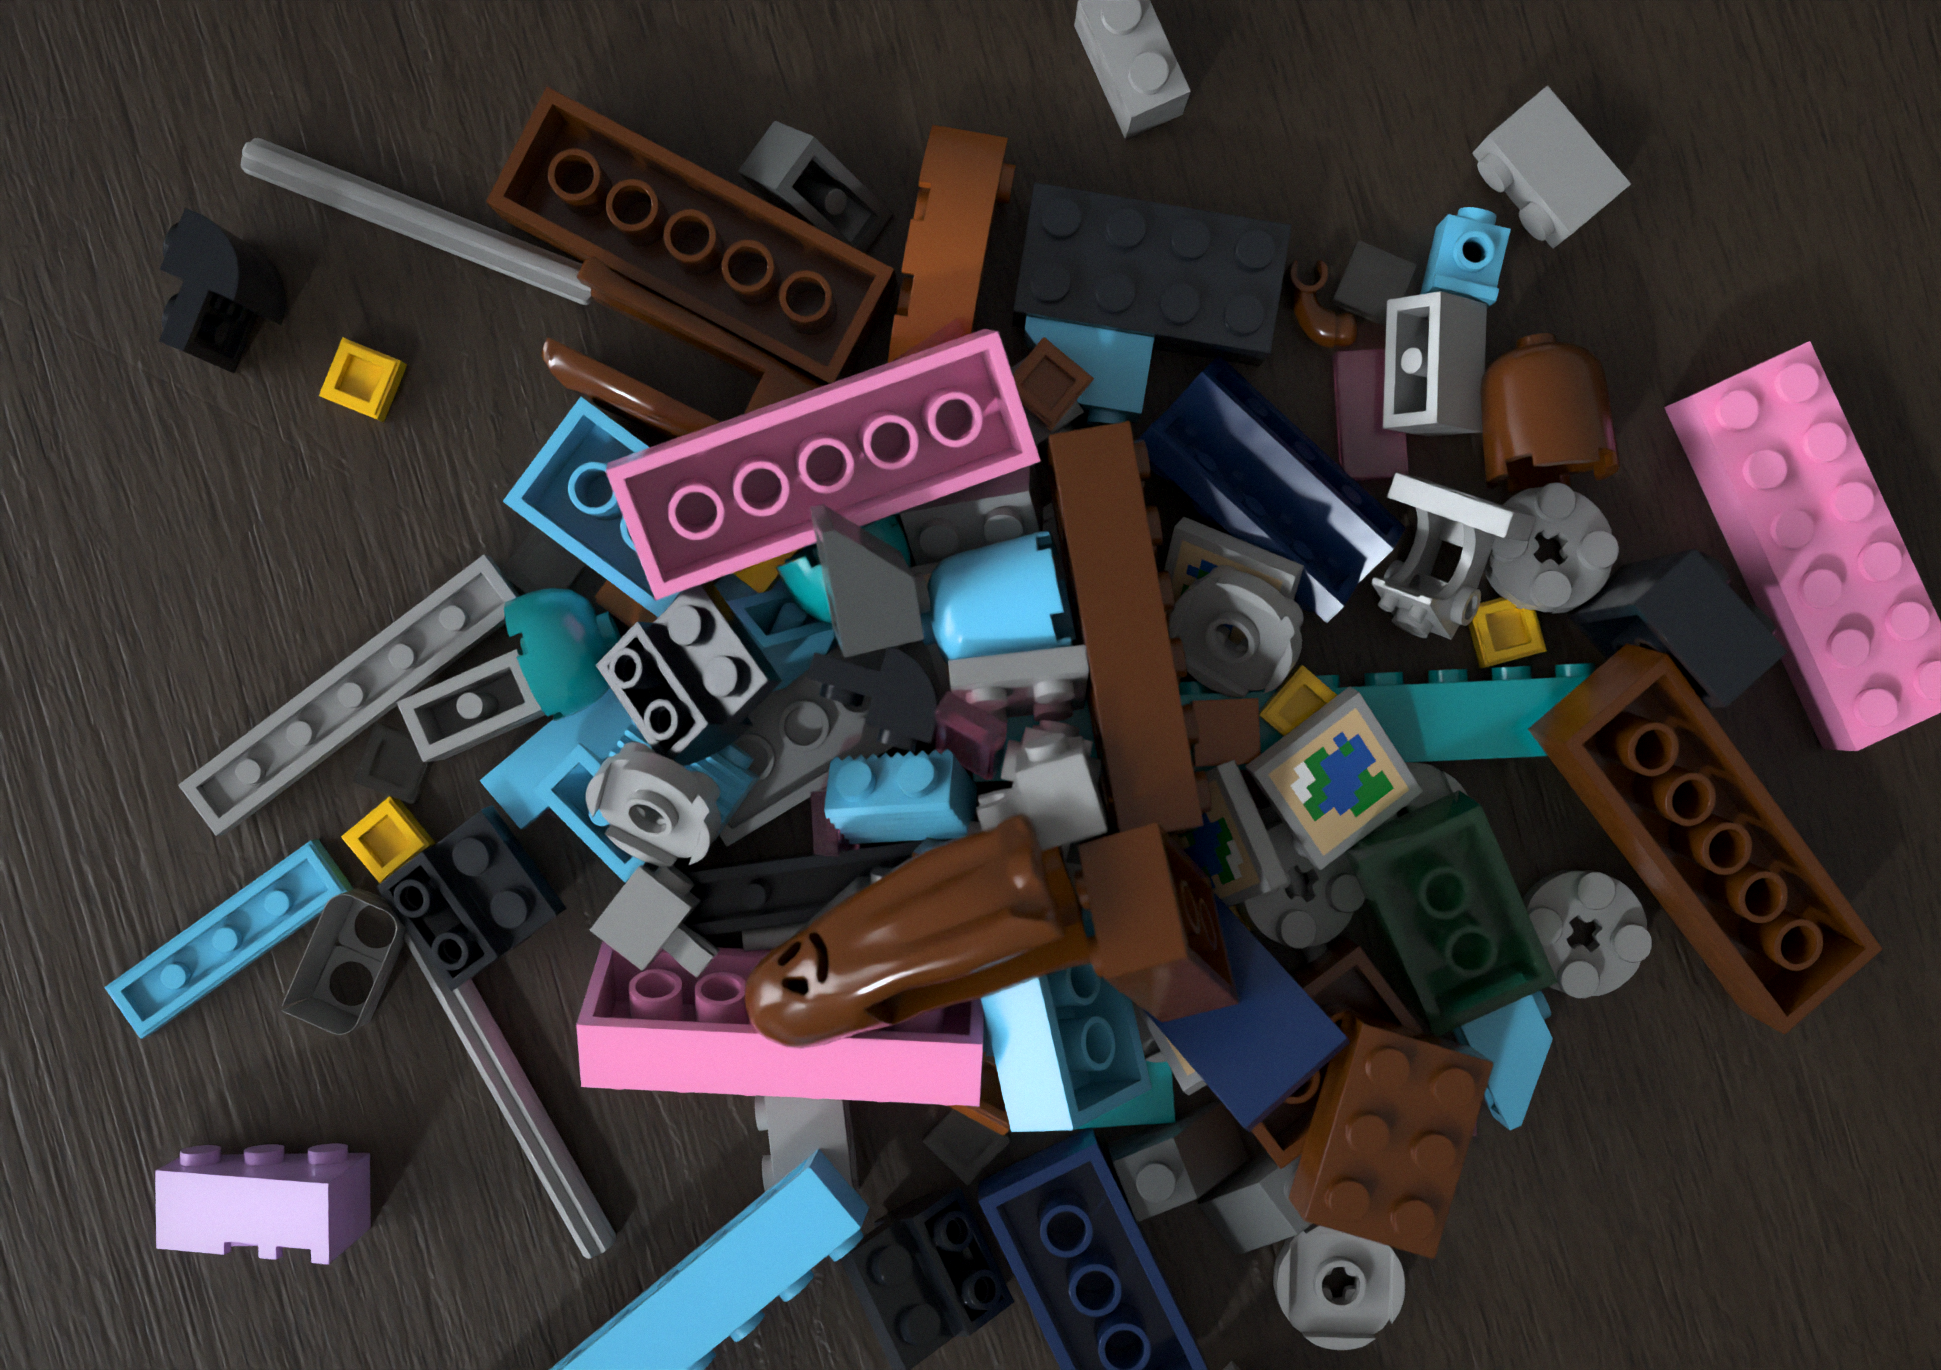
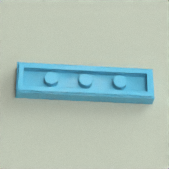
[104,839,354,1039]

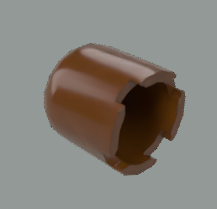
[1480,333,1620,493]

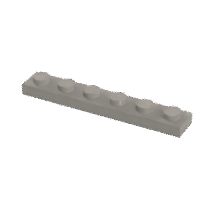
[178,554,520,836]

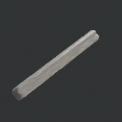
[240,138,594,305]
[403,930,616,1259]

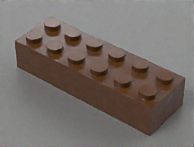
[486,86,897,384]
[1046,421,1212,835]
[1528,644,1883,1035]

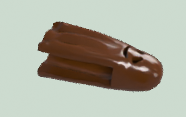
[541,256,828,440]
[745,813,1092,1049]

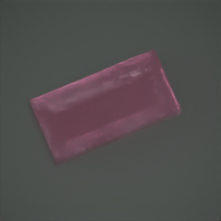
[1333,349,1408,480]
[935,691,1007,780]

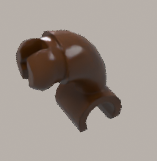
[1284,260,1357,349]

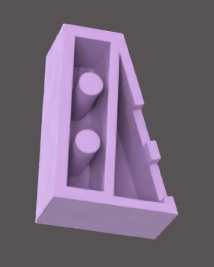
[155,1143,371,1264]

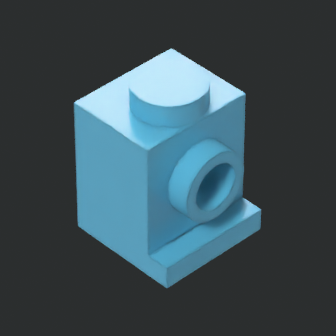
[1420,207,1511,308]

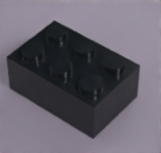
[1567,548,1788,708]

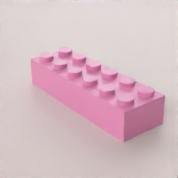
[606,329,1041,600]
[1664,341,1941,751]
[576,942,984,1106]

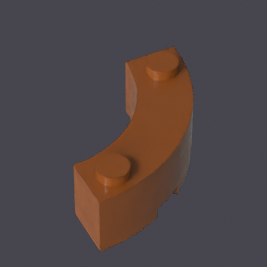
[888,124,1016,363]

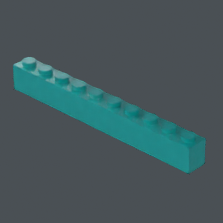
[971,663,1595,782]

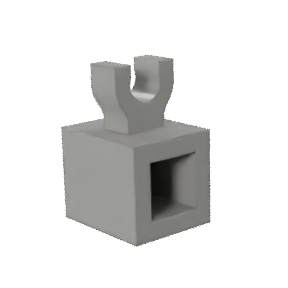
[976,733,1107,851]
[590,862,720,977]

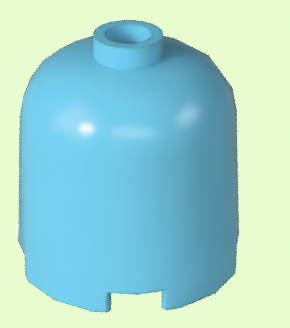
[920,530,1076,665]

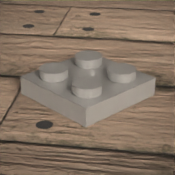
[948,645,1089,730]

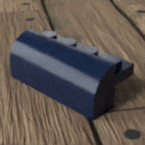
[1137,355,1406,623]

